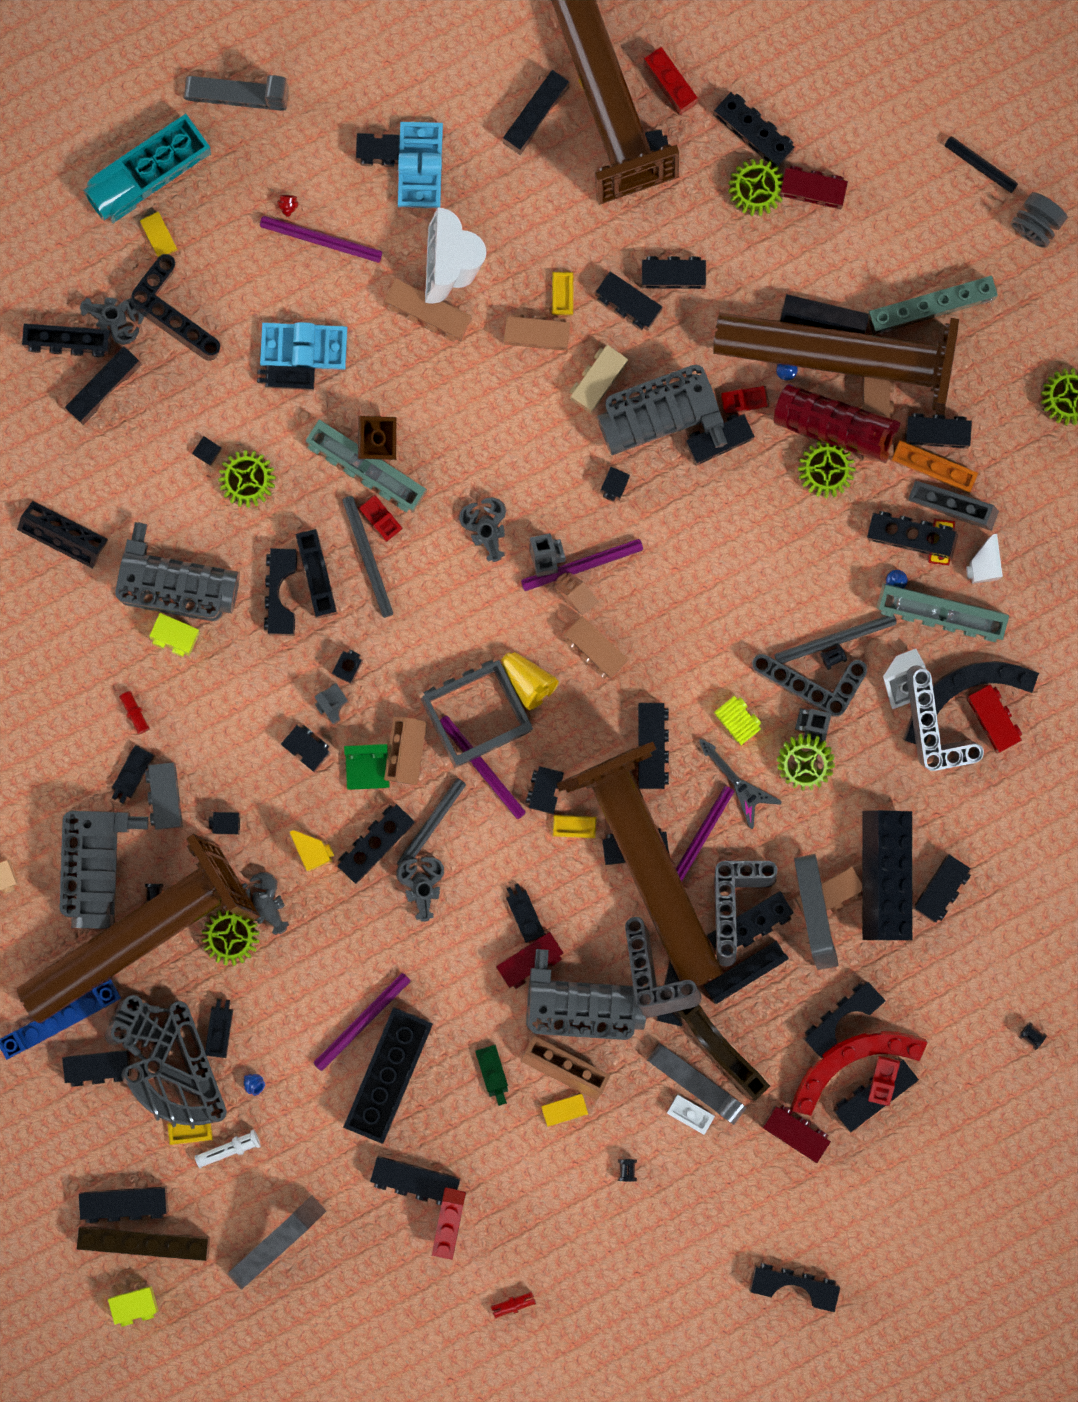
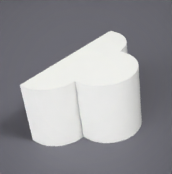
[425,207,486,304]

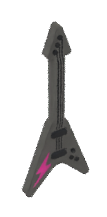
[699,739,782,829]

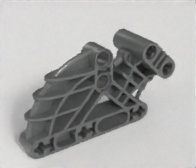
[105,995,227,1129]

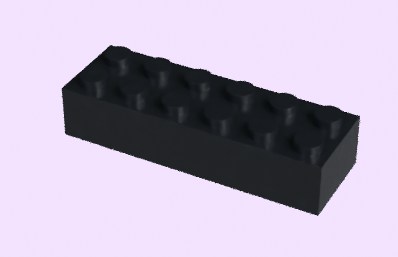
[862,810,913,940]
[343,1007,434,1144]

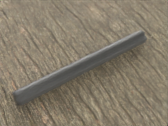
[342,496,393,618]
[774,615,897,664]

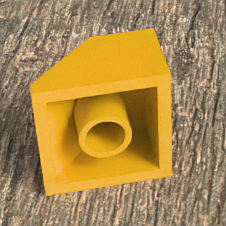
[290,830,334,872]

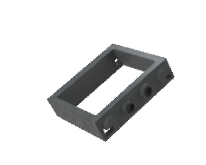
[421,660,533,768]

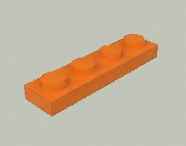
[891,441,978,493]

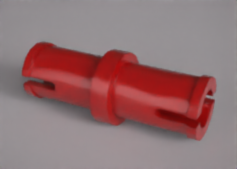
[119,691,150,735]
[491,1291,536,1319]

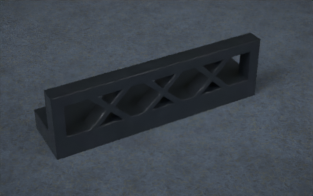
[17,501,108,569]
[704,940,789,1004]

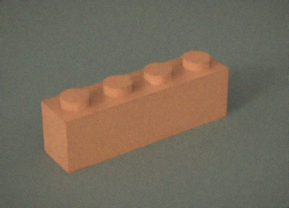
[384,278,472,342]
[862,377,894,461]
[520,1036,611,1101]

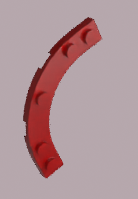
[790,1031,928,1116]

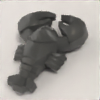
[80,297,144,345]
[459,497,507,562]
[396,857,444,922]
[242,872,289,935]

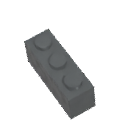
[145,762,183,830]

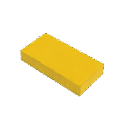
[140,211,178,257]
[552,272,573,315]
[553,815,596,838]
[541,1093,588,1127]
[167,1123,213,1145]

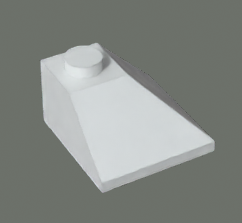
[966,534,1003,584]
[883,649,926,709]

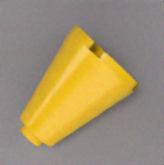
[501,652,559,710]

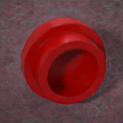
[277,195,299,217]

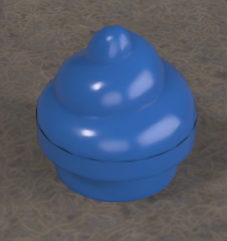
[776,364,798,381]
[886,570,908,588]
[244,1074,265,1096]

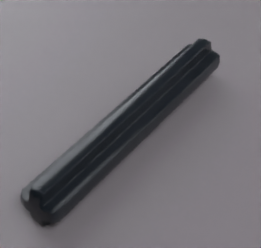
[945,136,1018,193]

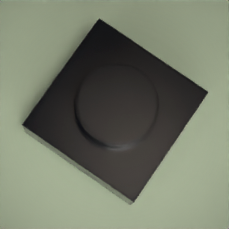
[192,436,222,466]

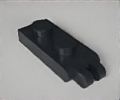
[257,366,315,390]
[112,745,155,804]
[506,883,545,943]
[205,998,233,1058]

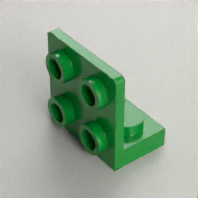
[344,744,390,790]

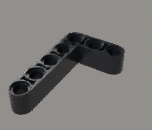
[130,254,220,361]

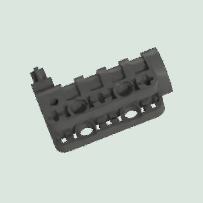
[597,365,727,456]
[115,522,240,622]
[60,811,148,929]
[526,949,647,1040]

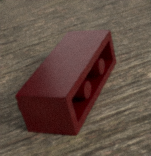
[779,166,848,210]
[496,932,564,989]
[762,1105,831,1163]

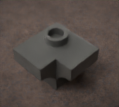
[529,533,566,577]
[315,683,349,725]
[795,708,831,743]

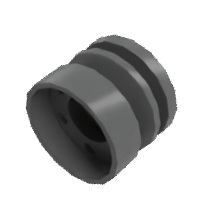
[1010,192,1068,248]

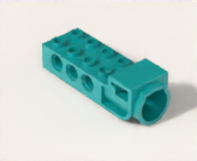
[83,113,211,224]

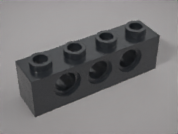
[867,511,958,560]
[337,804,416,884]

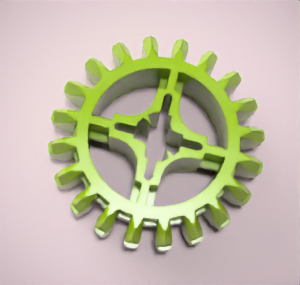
[728,159,783,216]
[1041,368,1078,426]
[798,441,856,498]
[218,450,276,508]
[777,733,835,791]
[202,910,260,966]

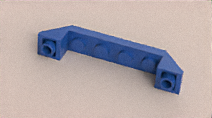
[0,979,121,1060]

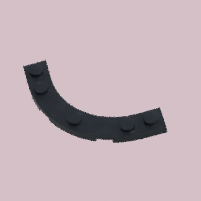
[903,661,1039,744]

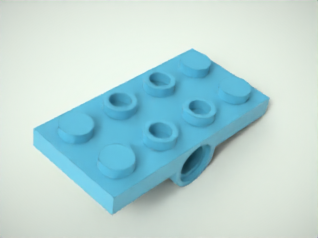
[398,122,443,208]
[260,322,348,370]

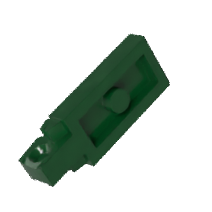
[475,1044,509,1106]

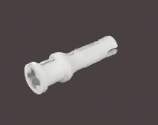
[195,1129,261,1168]

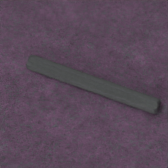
[397,778,466,866]

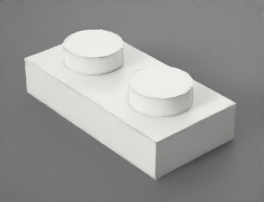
[667,1094,715,1135]

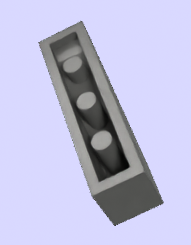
[908,480,999,531]

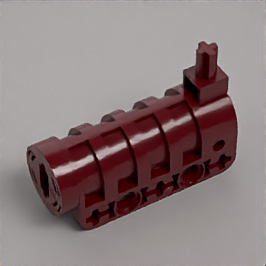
[774,384,901,464]

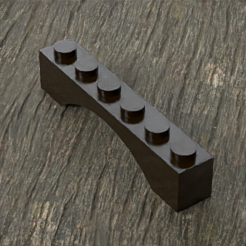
[672,993,770,1101]
[76,1226,210,1261]

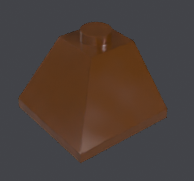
[358,416,397,460]

